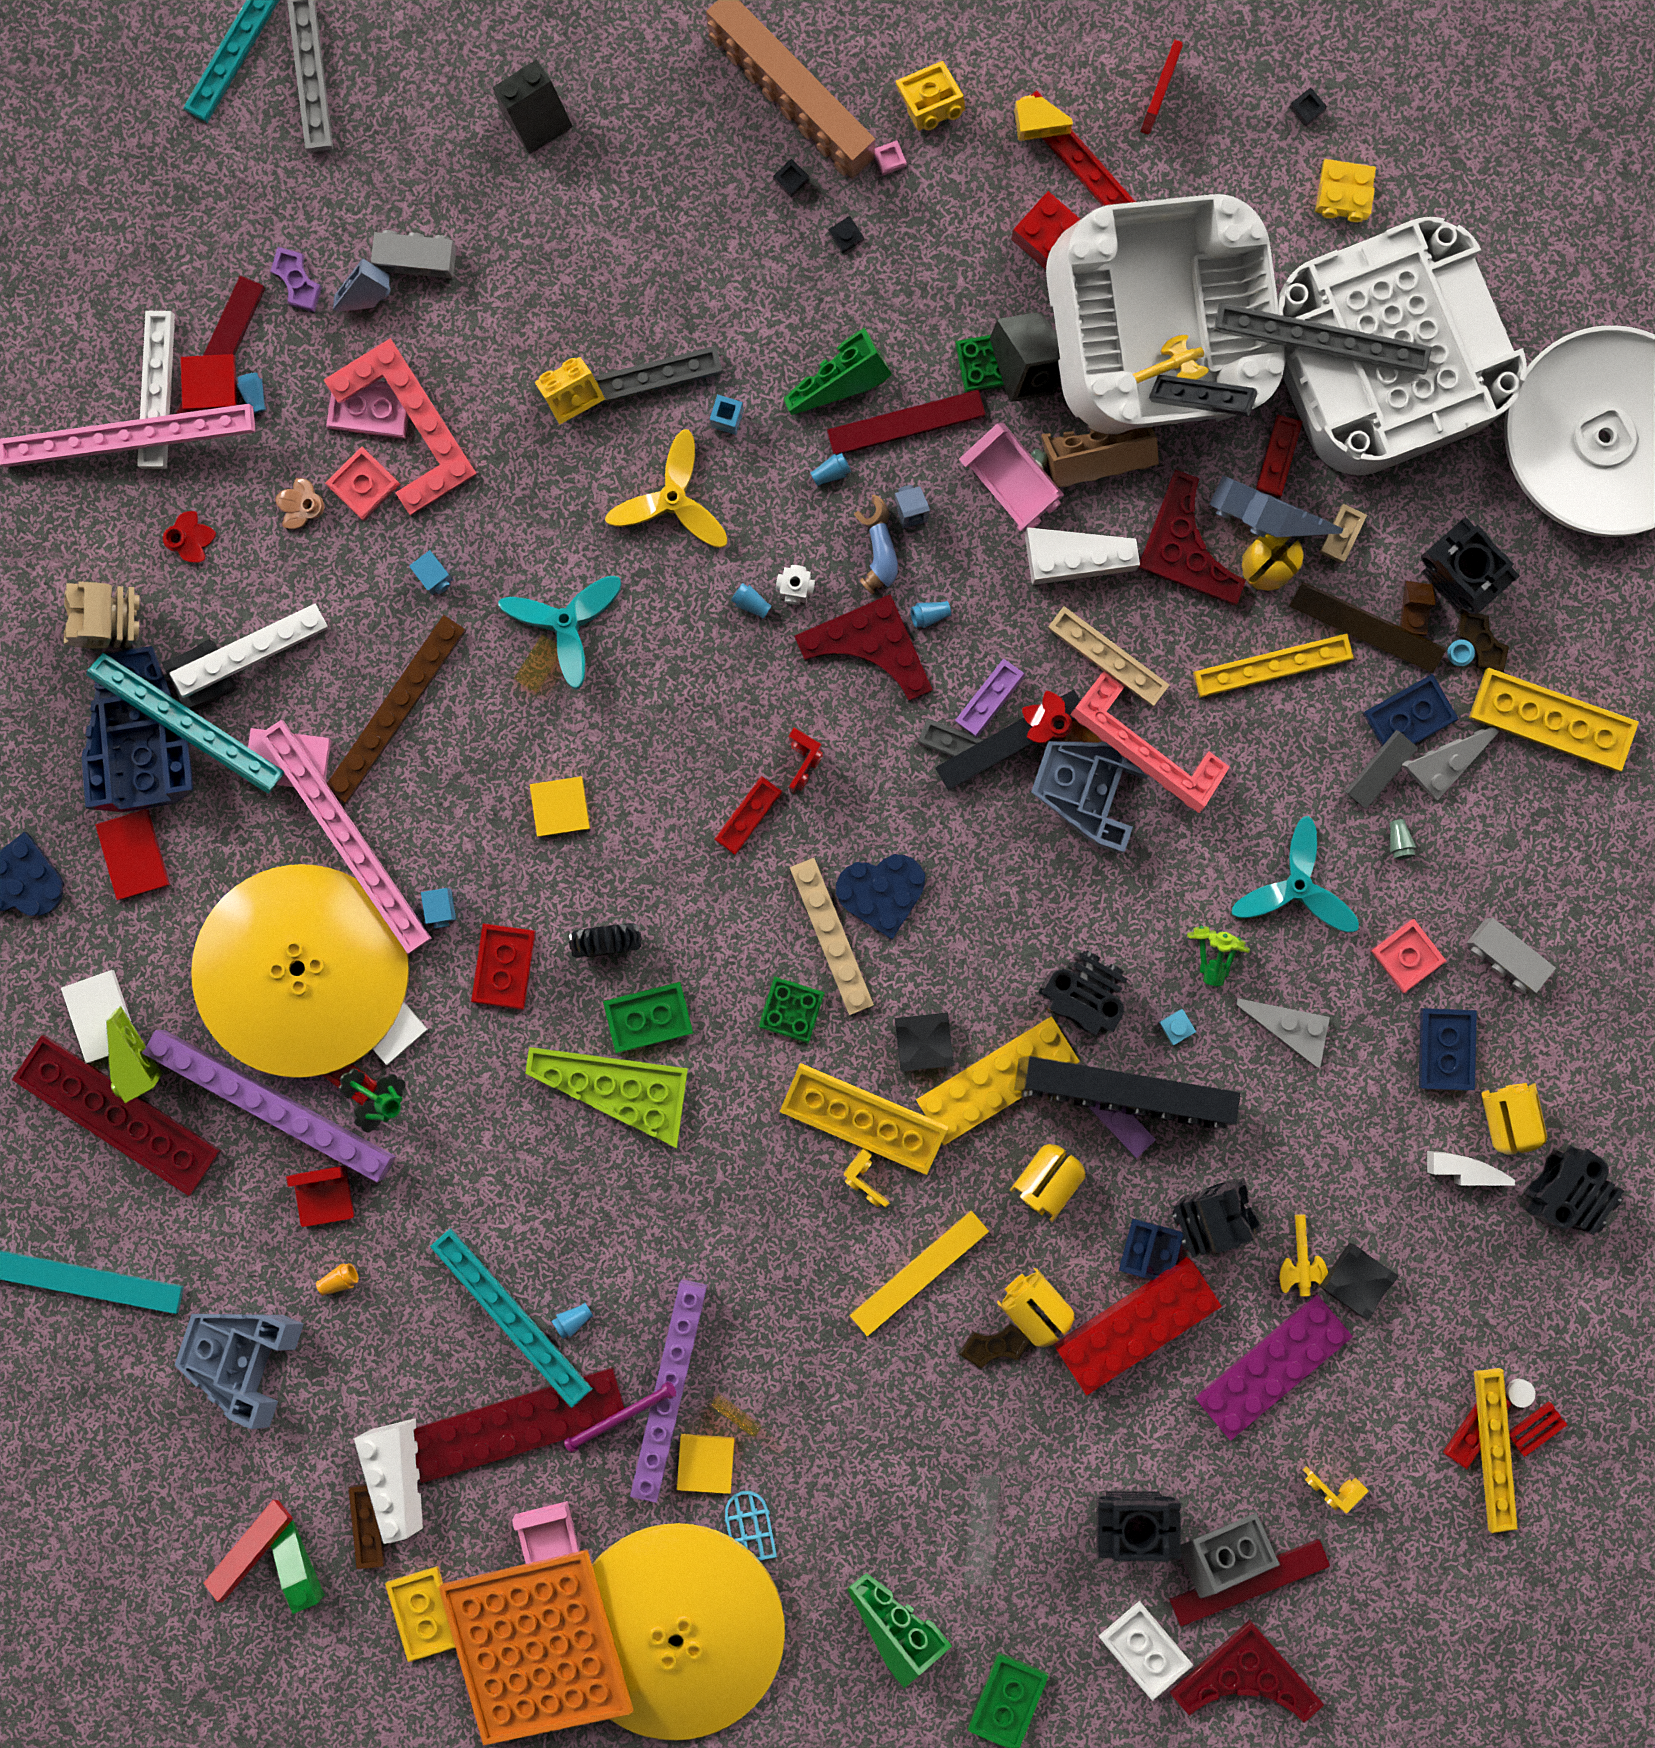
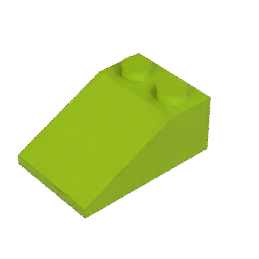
[106,1006,163,1103]

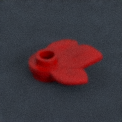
[163,511,216,563]
[1022,690,1073,743]

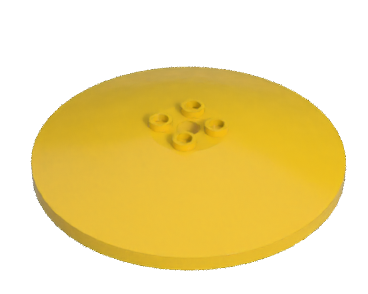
[191,864,409,1078]
[592,1523,785,1740]

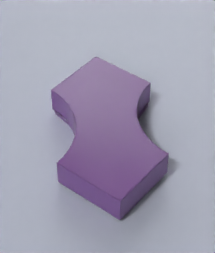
[270,247,322,312]

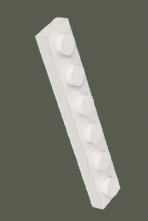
[137,311,175,469]
[170,604,328,698]

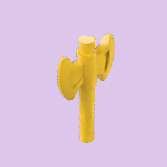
[1132,335,1209,384]
[1279,1214,1328,1296]

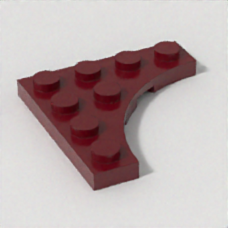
[1137,469,1246,606]
[794,594,933,701]
[1170,1619,1324,1723]

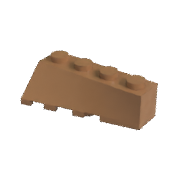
[1041,427,1159,487]

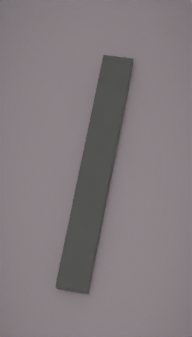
[1214,303,1432,375]

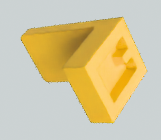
[844,1148,889,1207]
[1303,1466,1369,1514]

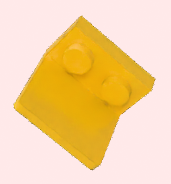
[535,357,605,425]

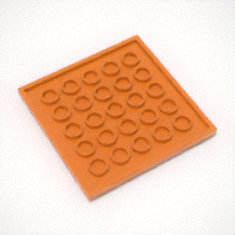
[439,1549,633,1745]

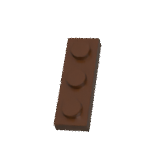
[348,1484,386,1569]

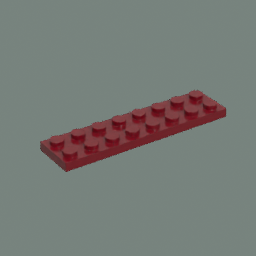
[12,1035,222,1196]
[414,1367,627,1483]

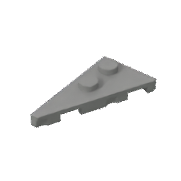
[1402,727,1499,800]
[1236,998,1330,1067]

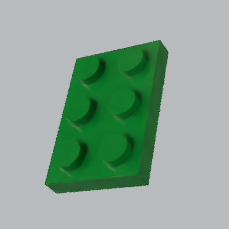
[603,982,694,1053]
[967,1652,1049,1748]

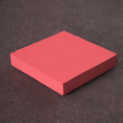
[325,447,400,521]
[1371,919,1446,993]

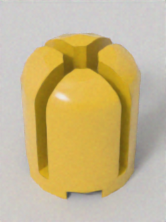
[1242,533,1304,591]
[1481,1083,1548,1155]
[1010,1144,1085,1222]
[997,1268,1074,1348]

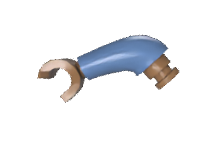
[854,494,898,595]

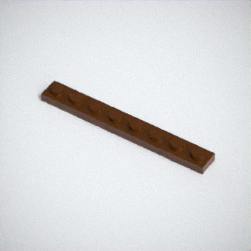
[327,614,467,803]

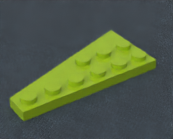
[525,1047,688,1148]

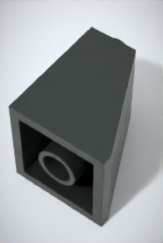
[492,59,573,155]
[990,312,1061,402]

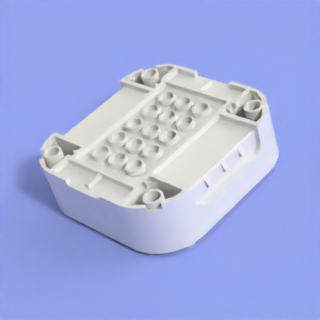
[1046,194,1285,434]
[1277,217,1527,475]

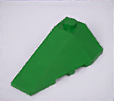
[783,327,892,415]
[847,1573,952,1688]

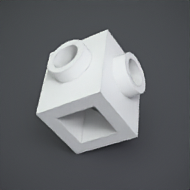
[776,565,815,605]

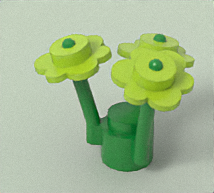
[1187,925,1250,986]

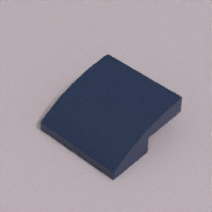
[1119,1218,1184,1280]

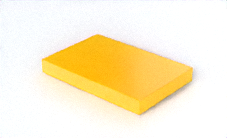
[385,1566,456,1662]

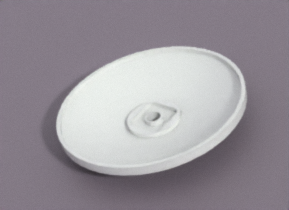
[1504,326,1655,537]

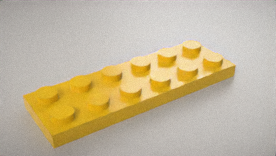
[1469,668,1639,772]
[916,1016,1080,1145]
[779,1063,948,1175]

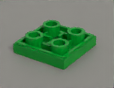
[955,335,1004,393]
[758,976,825,1043]

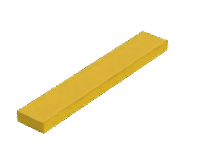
[1193,634,1354,698]
[850,1210,989,1336]
[1474,1368,1518,1533]

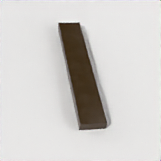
[1289,581,1446,673]

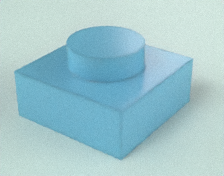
[1159,1009,1196,1045]

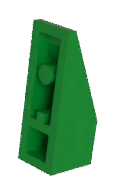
[271,1521,325,1614]

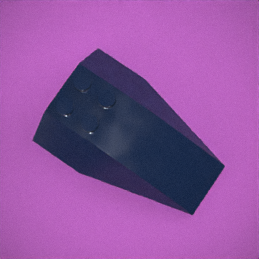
[82,646,193,813]

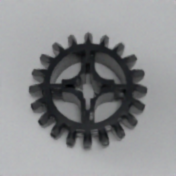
[569,923,642,958]

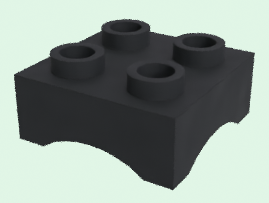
[162,639,238,711]
[894,1012,954,1072]
[1319,1243,1399,1320]

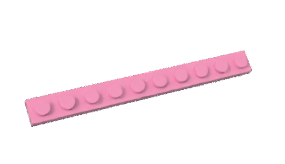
[0,404,255,468]
[259,720,432,954]

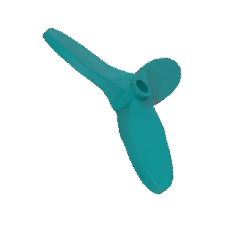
[498,576,621,690]
[1231,816,1359,933]

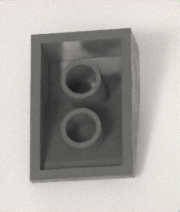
[1180,1513,1280,1598]

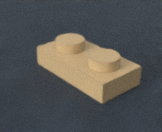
[1319,504,1367,564]

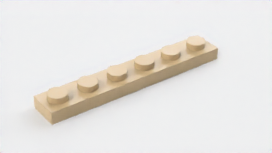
[790,858,874,1015]

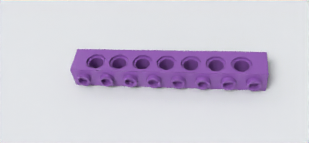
[630,1279,708,1503]

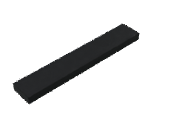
[935,689,1081,792]

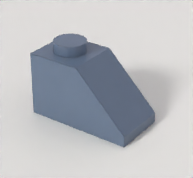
[333,258,391,312]
[894,485,930,529]

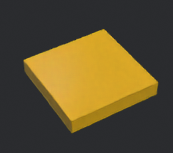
[529,776,590,837]
[677,1434,735,1494]

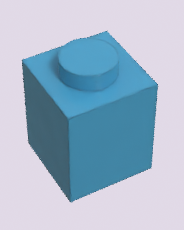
[710,394,744,435]
[409,550,453,595]
[421,888,456,929]

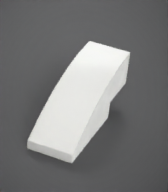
[1427,1151,1515,1186]

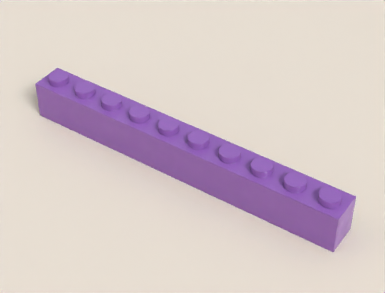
[142,1030,396,1182]

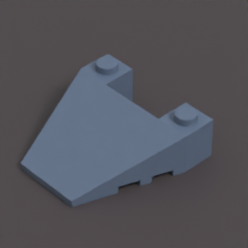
[1209,475,1343,538]
[1031,742,1150,854]
[175,1314,304,1429]

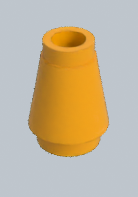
[316,1263,359,1296]

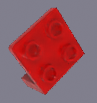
[788,727,824,794]
[286,1165,354,1227]

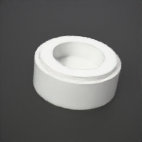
[1506,1379,1535,1407]

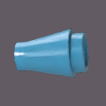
[236,373,266,414]
[810,453,851,486]
[731,583,772,618]
[910,601,951,629]
[552,1303,593,1339]

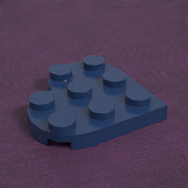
[0,832,64,916]
[836,854,925,939]

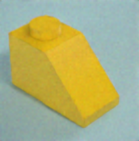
[1014,96,1073,141]

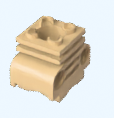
[64,582,139,648]

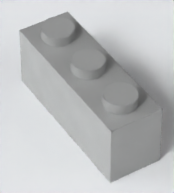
[371,230,457,279]
[1466,918,1556,994]

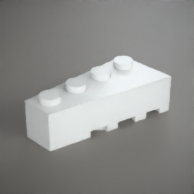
[1025,527,1140,585]
[354,1418,423,1544]

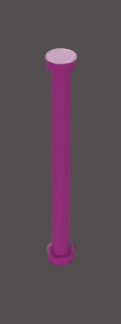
[564,1382,676,1453]

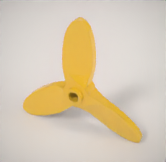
[605,429,728,548]

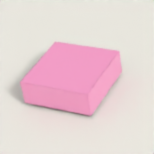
[875,140,907,176]

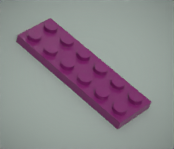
[1194,1294,1353,1441]

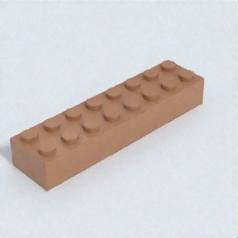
[706,0,875,179]

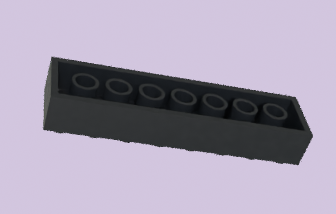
[1014,1056,1241,1130]

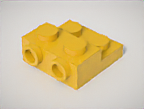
[895,61,966,131]
[1315,159,1376,222]

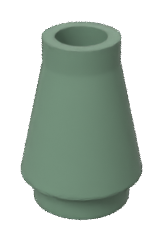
[1389,819,1417,860]

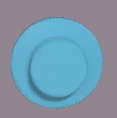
[1447,640,1475,666]

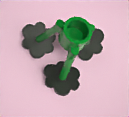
[338,1069,406,1133]

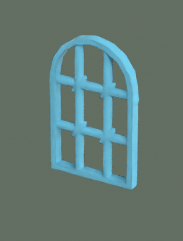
[725,1491,777,1560]

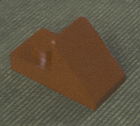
[1399,581,1436,636]

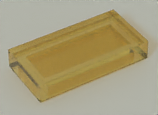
[514,634,559,693]
[711,1392,761,1437]

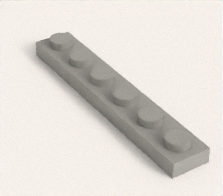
[287,0,333,152]

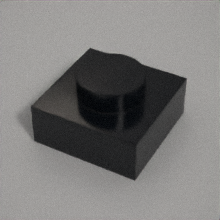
[1289,87,1327,127]
[773,158,810,198]
[828,216,864,254]

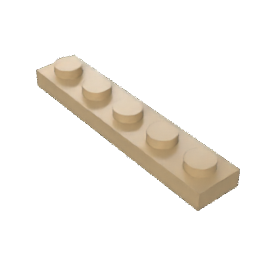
[1047,606,1169,707]

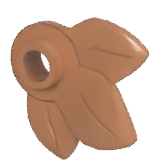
[275,478,324,529]

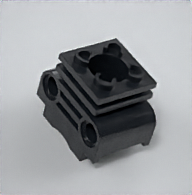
[1421,517,1520,615]
[1038,950,1128,1035]
[1524,1145,1624,1236]
[1172,1178,1262,1258]
[1096,1491,1181,1562]

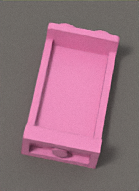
[959,423,1064,531]
[512,1501,579,1564]

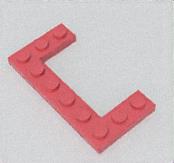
[324,338,477,516]
[1070,671,1229,813]

